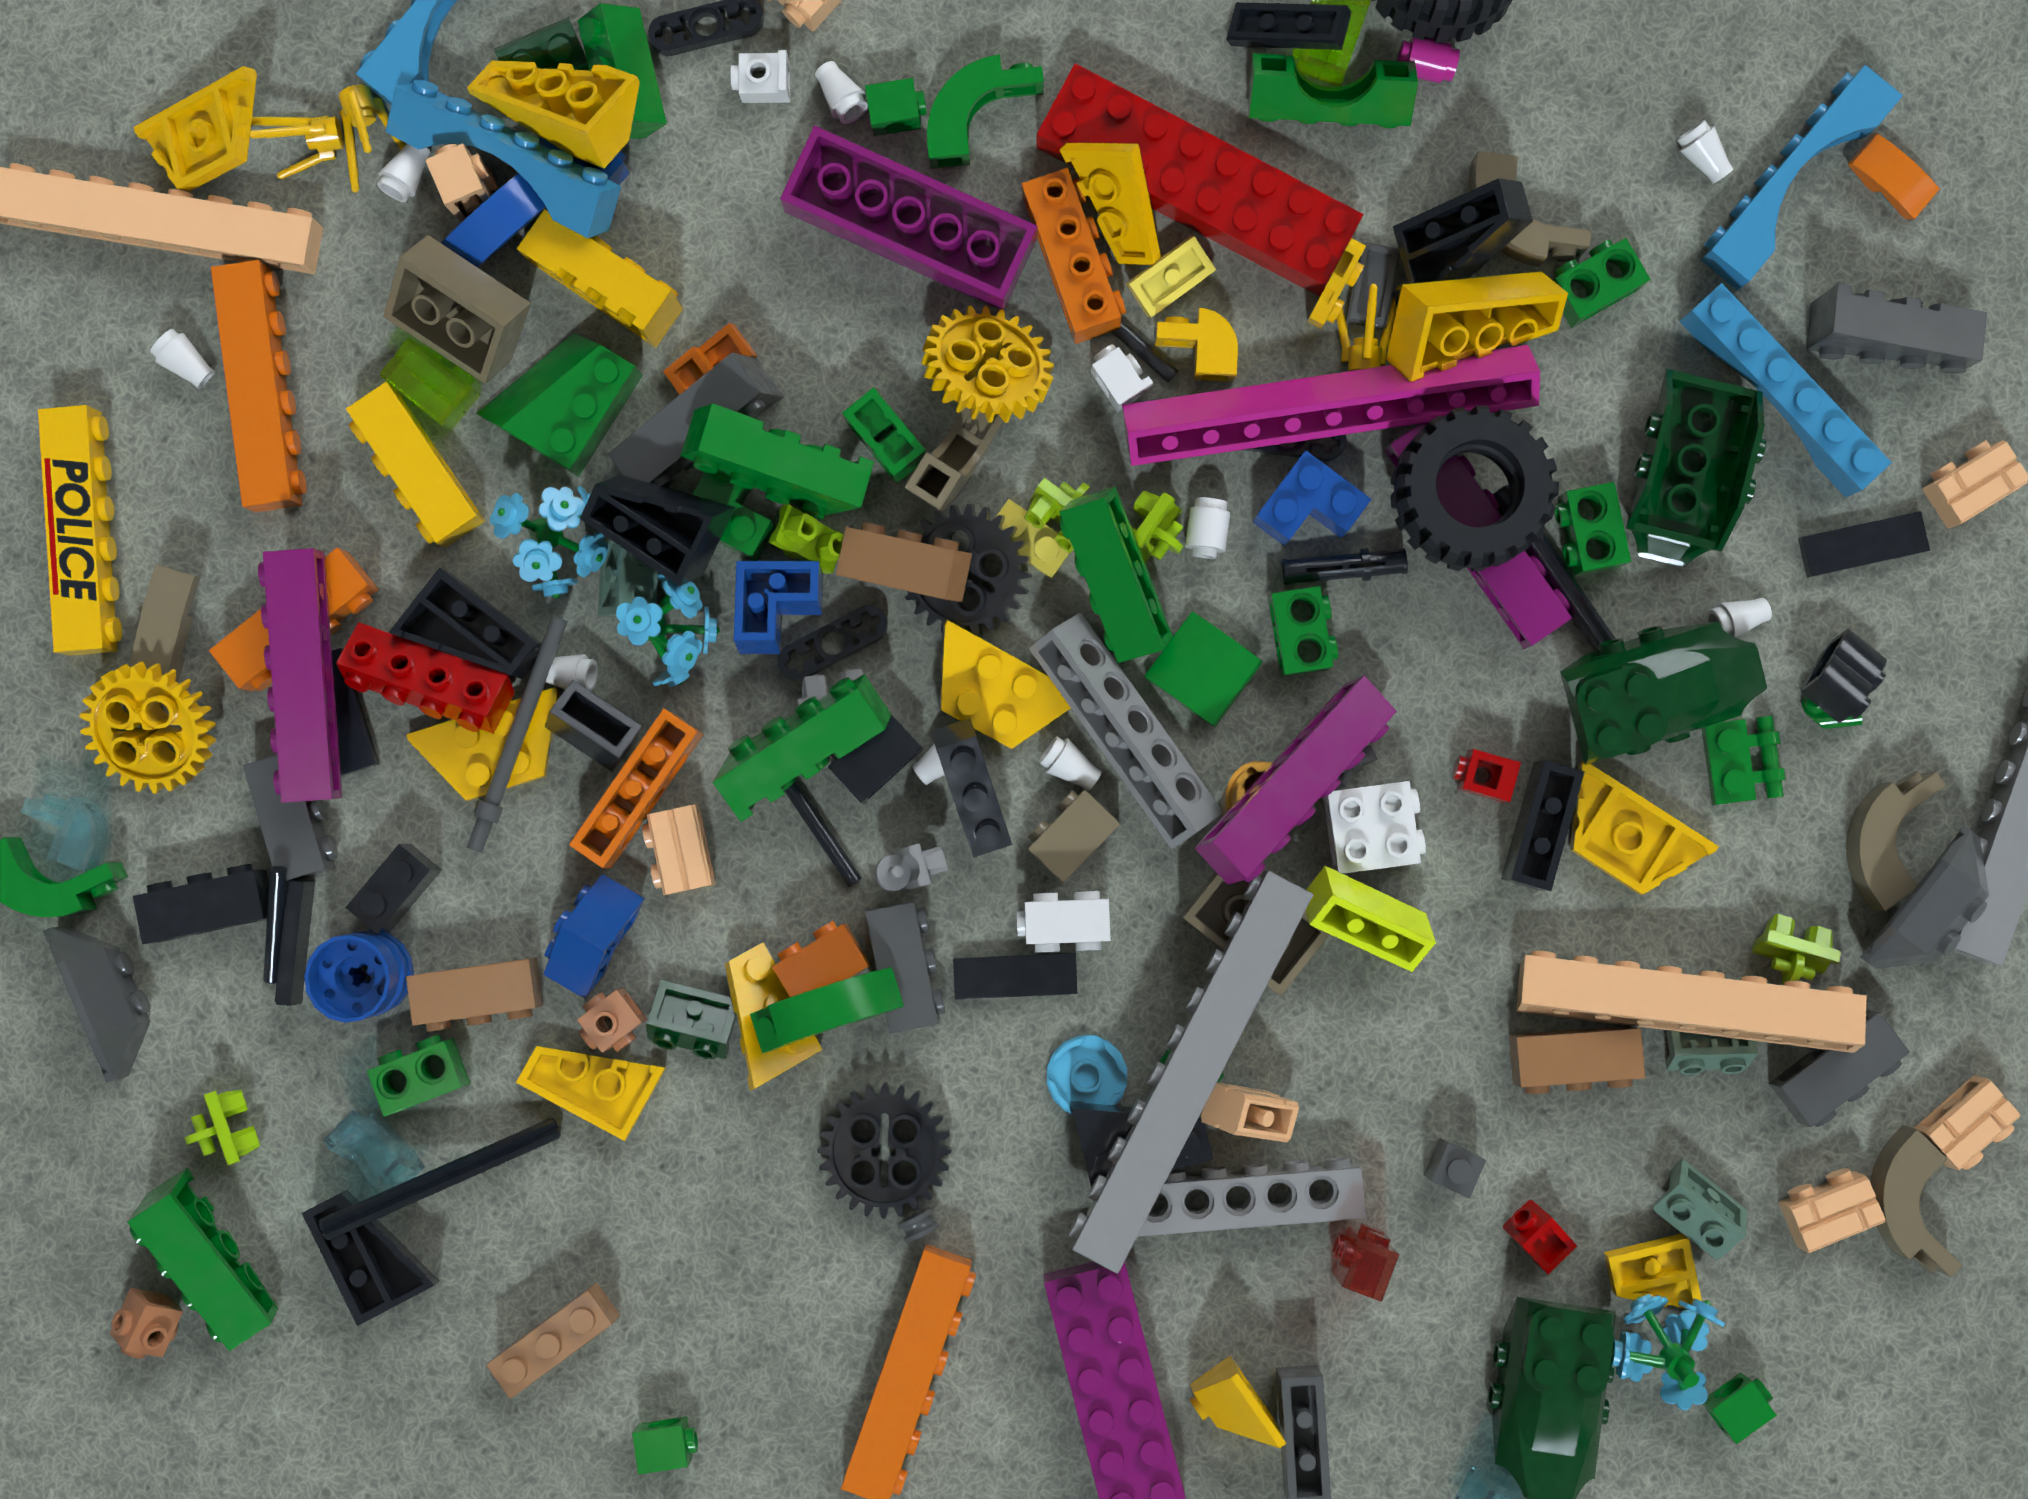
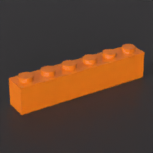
[211,260,307,513]
[841,1244,977,1499]

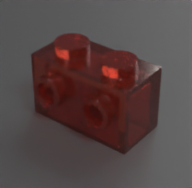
[1331,1223,1399,1302]

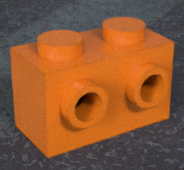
[772,921,871,997]

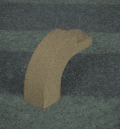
[1468,151,1592,267]
[904,408,1005,511]
[1846,771,1946,911]
[1870,1125,1963,1278]

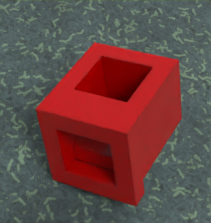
[1452,749,1521,803]

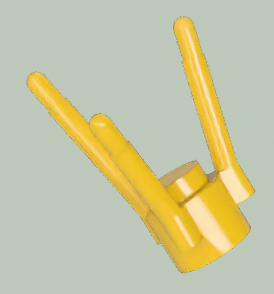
[338,84,406,193]
[250,115,344,179]
[1336,284,1402,371]

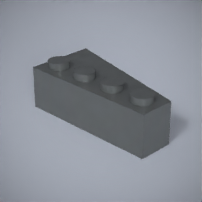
[1806,283,1987,374]
[608,353,784,488]

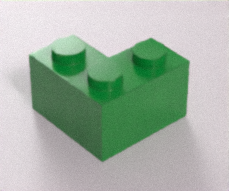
[692,472,776,561]

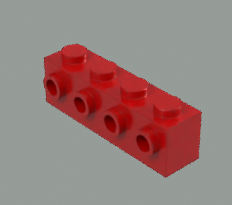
[336,622,515,734]

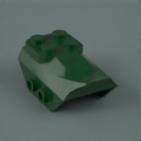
[1626,368,1766,567]
[1560,622,1767,765]
[1488,1297,1616,1499]

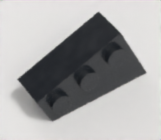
[1393,178,1533,284]
[580,475,736,586]
[388,567,542,679]
[1070,1100,1213,1188]
[302,1190,440,1326]

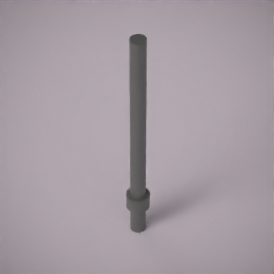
[467,616,568,853]

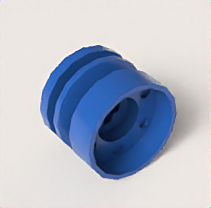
[304,930,414,1023]

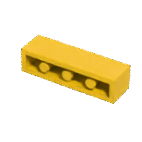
[346,382,485,548]

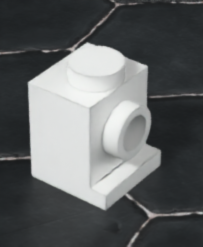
[731,50,790,103]
[1091,344,1153,412]

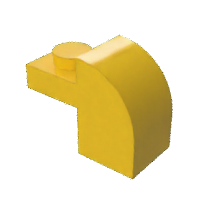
[1155,308,1238,382]

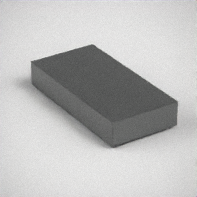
[1346,241,1400,330]

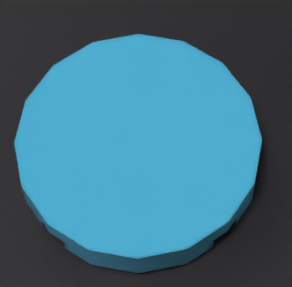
[1047,1035,1127,1114]

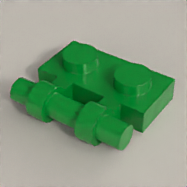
[1701,716,1786,805]

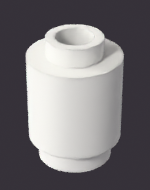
[1185,497,1230,559]

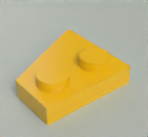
[1307,238,1366,329]
[1604,1233,1702,1308]

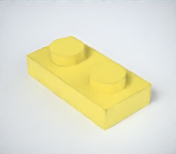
[1126,236,1216,318]
[996,499,1070,580]

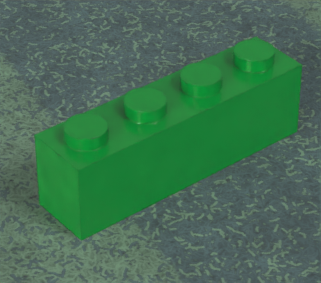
[1059,486,1173,663]

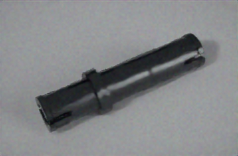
[1282,548,1408,585]

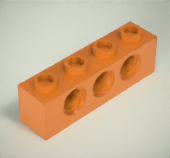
[569,708,704,868]

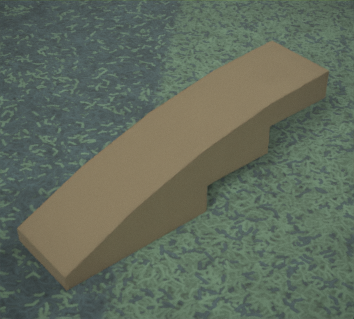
[122,564,200,731]

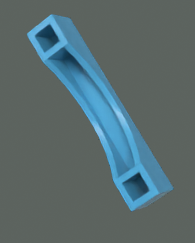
[356,0,458,106]
[1701,65,1903,290]
[385,80,621,238]
[1679,283,1892,497]

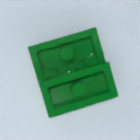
[1144,611,1263,728]

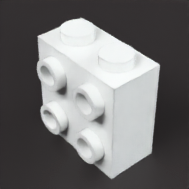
[1323,781,1426,874]
[1017,891,1111,952]

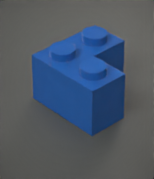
[1252,450,1372,546]
[734,561,823,654]
[543,874,645,999]

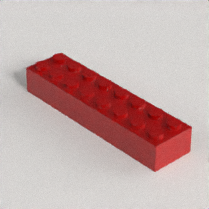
[1036,63,1364,297]

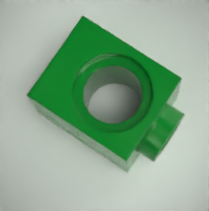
[865,78,927,136]
[1703,1372,1777,1445]
[632,1416,698,1475]

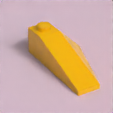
[467,60,640,169]

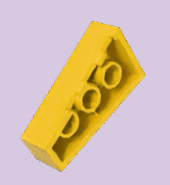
[516,209,683,348]
[1386,271,1568,382]

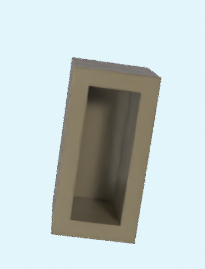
[1028,790,1121,883]

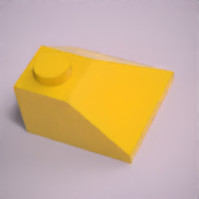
[1189,1356,1287,1449]

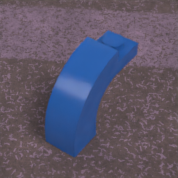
[441,173,547,269]

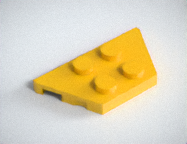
[133,66,257,192]
[939,619,1071,749]
[406,687,560,801]
[1570,761,1719,895]

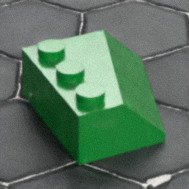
[476,333,643,477]

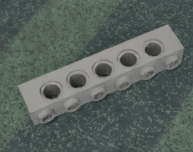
[1029,612,1223,849]
[1137,1157,1366,1237]

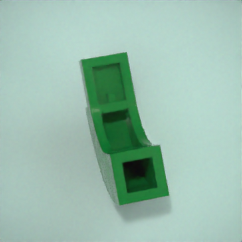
[927,54,1044,169]
[0,837,128,917]
[750,967,904,1054]

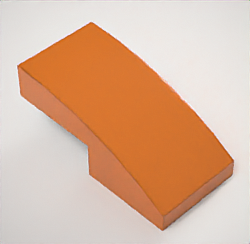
[1847,133,1940,220]
[663,323,757,395]

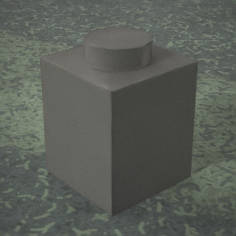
[1424,1138,1486,1199]

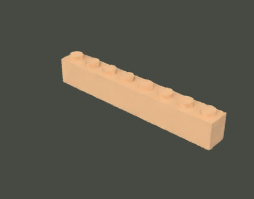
[0,163,323,274]
[1516,951,1867,1053]

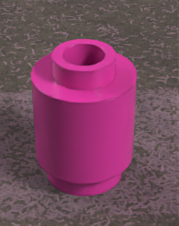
[1397,37,1460,84]

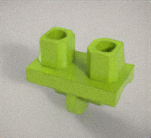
[1024,477,1090,553]
[1131,491,1184,564]
[769,504,844,574]
[1751,914,1841,984]
[184,1090,260,1165]

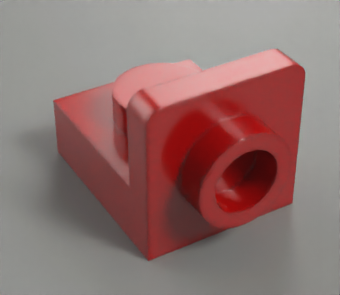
[1503,1200,1577,1275]

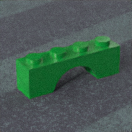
[1248,53,1418,128]

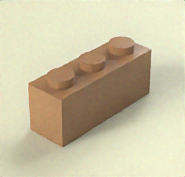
[836,522,972,602]
[406,957,543,1031]
[1509,1026,1645,1094]
[486,1282,620,1399]

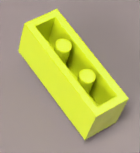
[1306,866,1436,972]

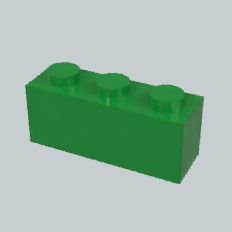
[577,3,667,139]

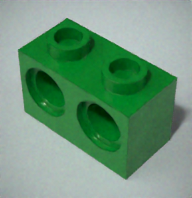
[1553,238,1651,328]
[842,387,926,484]
[1554,482,1631,576]
[1268,586,1338,677]
[367,1034,471,1117]

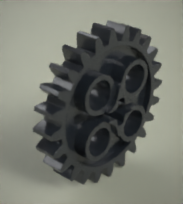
[905,504,1032,636]
[817,1082,952,1219]

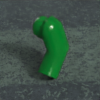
[1802,696,1862,729]

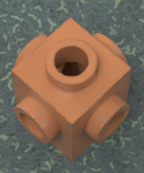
[577,987,648,1053]
[110,1288,183,1359]

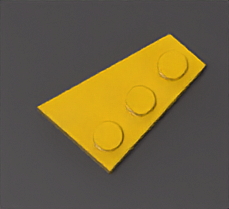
[1060,143,1161,265]
[725,942,823,1091]
[516,1046,666,1142]

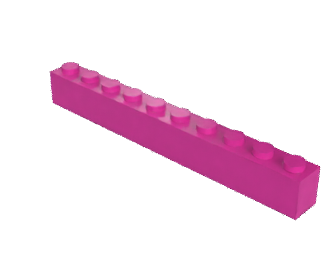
[1122,345,1540,466]

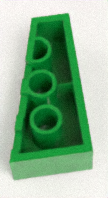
[680,403,874,519]
[712,674,892,822]
[127,1167,278,1352]

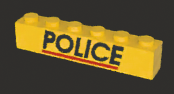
[38,405,122,656]

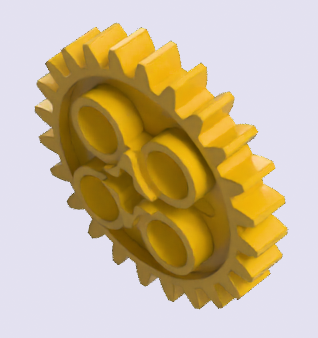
[921,306,1054,423]
[79,661,216,794]

